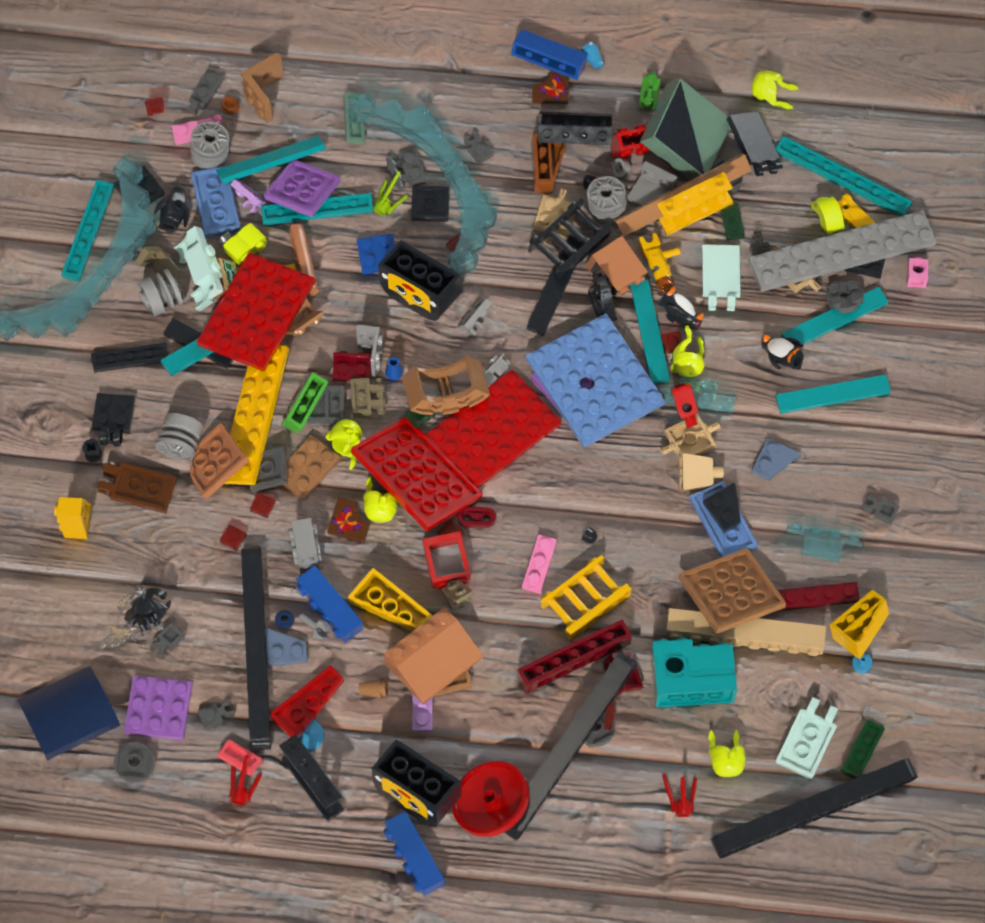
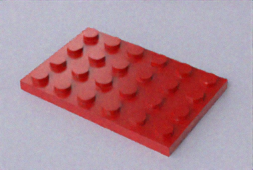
[197,252,316,372]
[426,369,561,488]
[350,416,483,532]

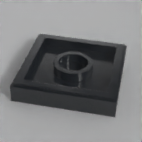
[411,186,449,222]

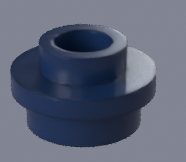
[275,610,295,629]

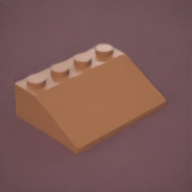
[384,607,484,704]

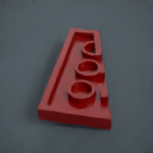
[269,665,344,738]

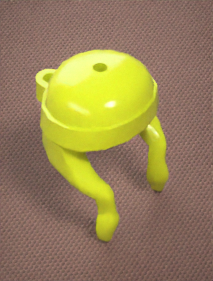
[751,70,798,109]
[670,325,704,378]
[326,419,362,470]
[363,477,398,523]
[708,730,746,777]

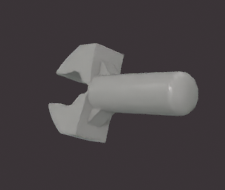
[299,613,331,640]

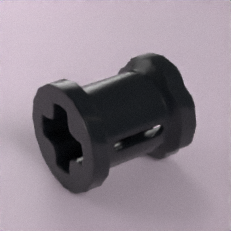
[82,439,102,462]

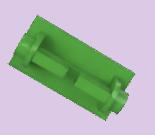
[639,72,661,110]

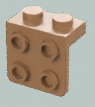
[286,298,324,336]

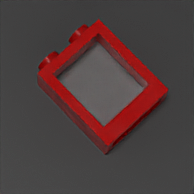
[422,531,471,589]

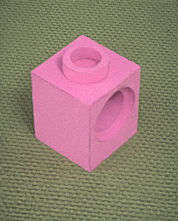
[907,257,928,288]

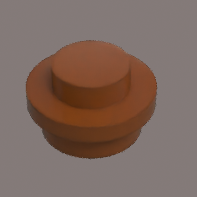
[221,97,239,114]

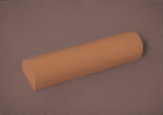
[289,224,319,297]

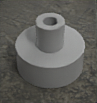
[612,158,631,177]

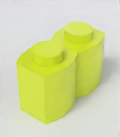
[223,223,267,266]

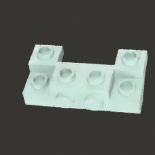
[174,226,223,311]

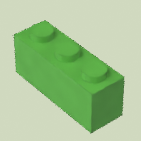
[281,372,328,434]

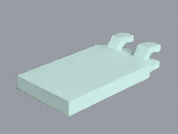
[702,245,740,311]
[775,697,838,780]

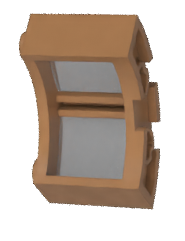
[402,355,490,415]

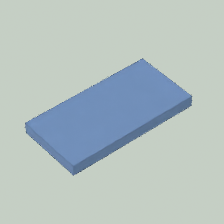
[191,165,241,238]
[689,481,758,558]

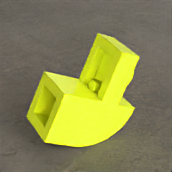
[811,197,845,235]

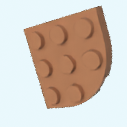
[190,423,249,499]

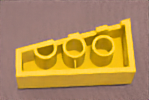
[348,568,432,631]

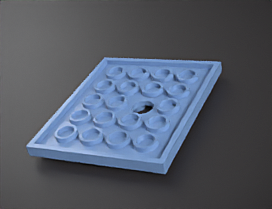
[525,314,665,448]

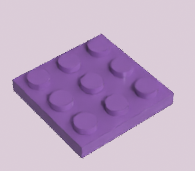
[264,160,341,217]
[124,676,193,740]

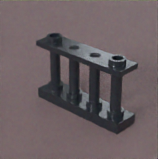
[538,111,612,145]
[528,198,613,281]
[279,734,344,822]

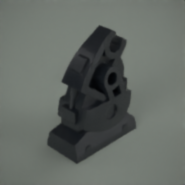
[588,272,617,321]

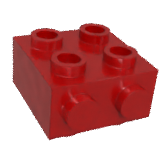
[610,124,650,159]

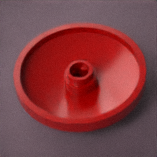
[452,761,530,837]

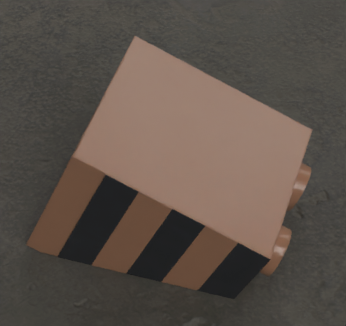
[585,236,648,297]

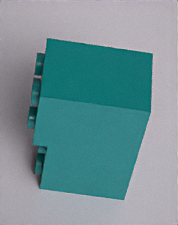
[651,638,737,707]

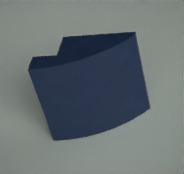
[18,666,121,761]

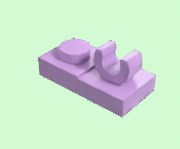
[231,179,268,214]
[412,695,432,733]

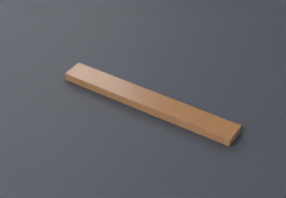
[614,154,752,237]

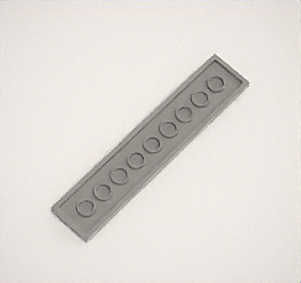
[748,211,936,292]

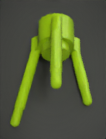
[373,171,408,216]

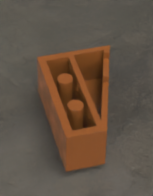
[531,134,567,193]

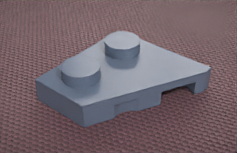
[752,439,801,481]
[265,629,308,667]

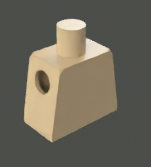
[678,453,724,492]

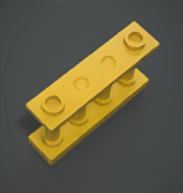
[657,172,733,236]
[541,555,631,641]

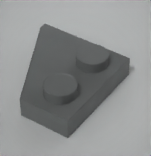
[307,386,344,424]

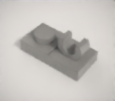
[457,298,492,336]

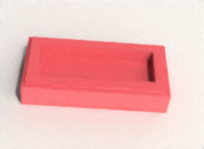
[218,739,262,776]

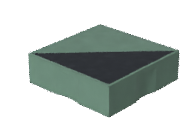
[640,78,730,181]

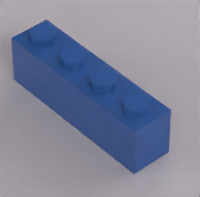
[511,29,588,80]
[296,565,363,643]
[383,811,445,897]

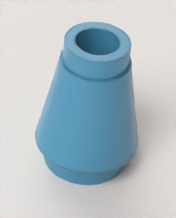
[581,42,604,70]

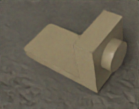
[136,246,181,279]
[442,579,474,610]

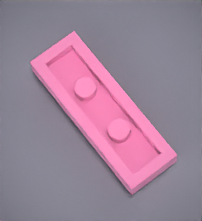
[522,534,557,594]

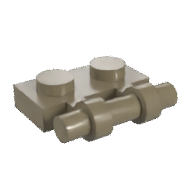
[350,378,386,417]

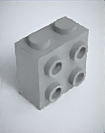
[289,518,322,572]

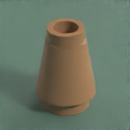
[358,679,388,698]

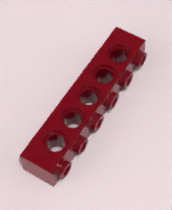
[517,619,632,694]

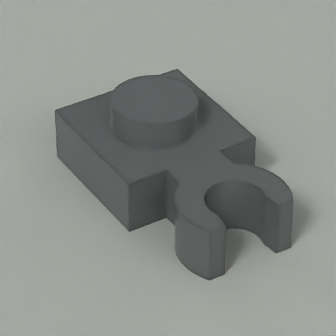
[464,132,493,165]
[862,496,900,525]
[150,623,185,658]
[197,701,235,731]

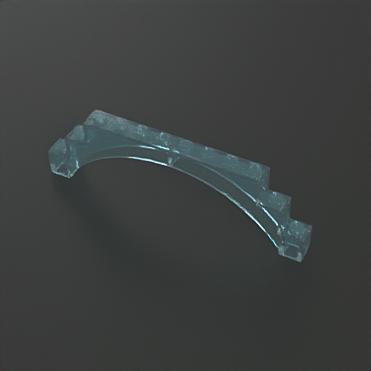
[347,92,497,275]
[0,155,157,342]

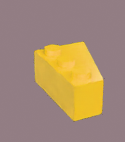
[54,497,91,539]
[830,589,889,660]

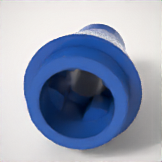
[385,357,404,380]

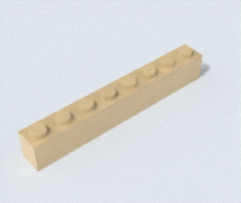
[666,608,826,656]

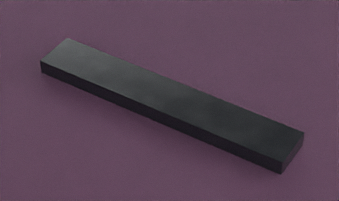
[527,235,582,336]

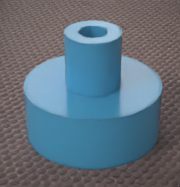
[852,653,872,674]

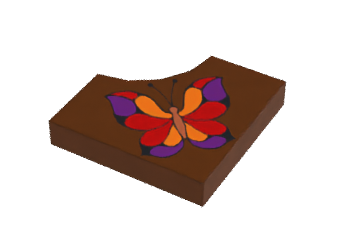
[532,70,569,104]
[327,497,370,543]

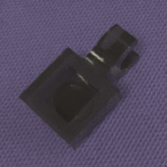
[750,231,771,256]

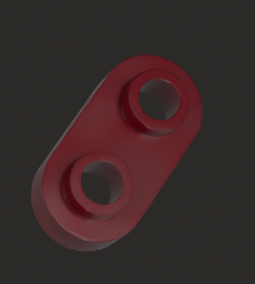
[457,507,496,528]

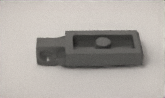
[188,69,224,115]

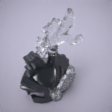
[98,586,171,651]

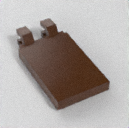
[97,462,177,514]

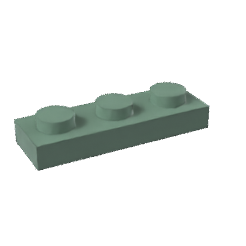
[343,93,365,144]

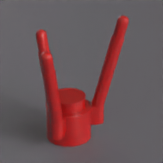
[229,755,262,805]
[662,774,697,817]

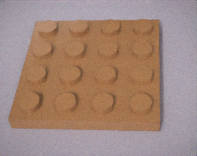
[678,548,786,634]

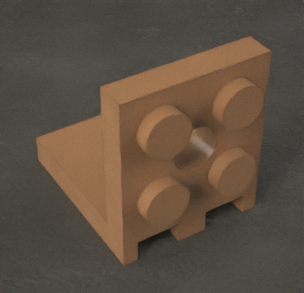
[240,52,283,123]

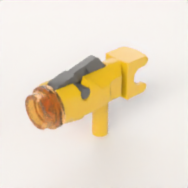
[638,233,680,291]

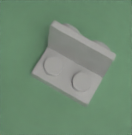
[627,161,678,206]
[356,325,384,377]

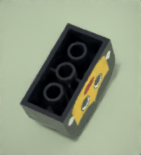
[378,240,462,321]
[371,739,462,827]

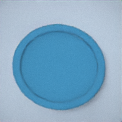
[299,720,325,752]

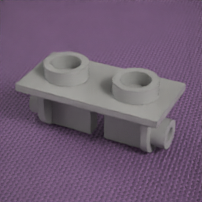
[483,353,510,387]

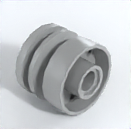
[190,121,229,170]
[587,176,627,225]
[138,269,183,317]
[155,413,204,461]

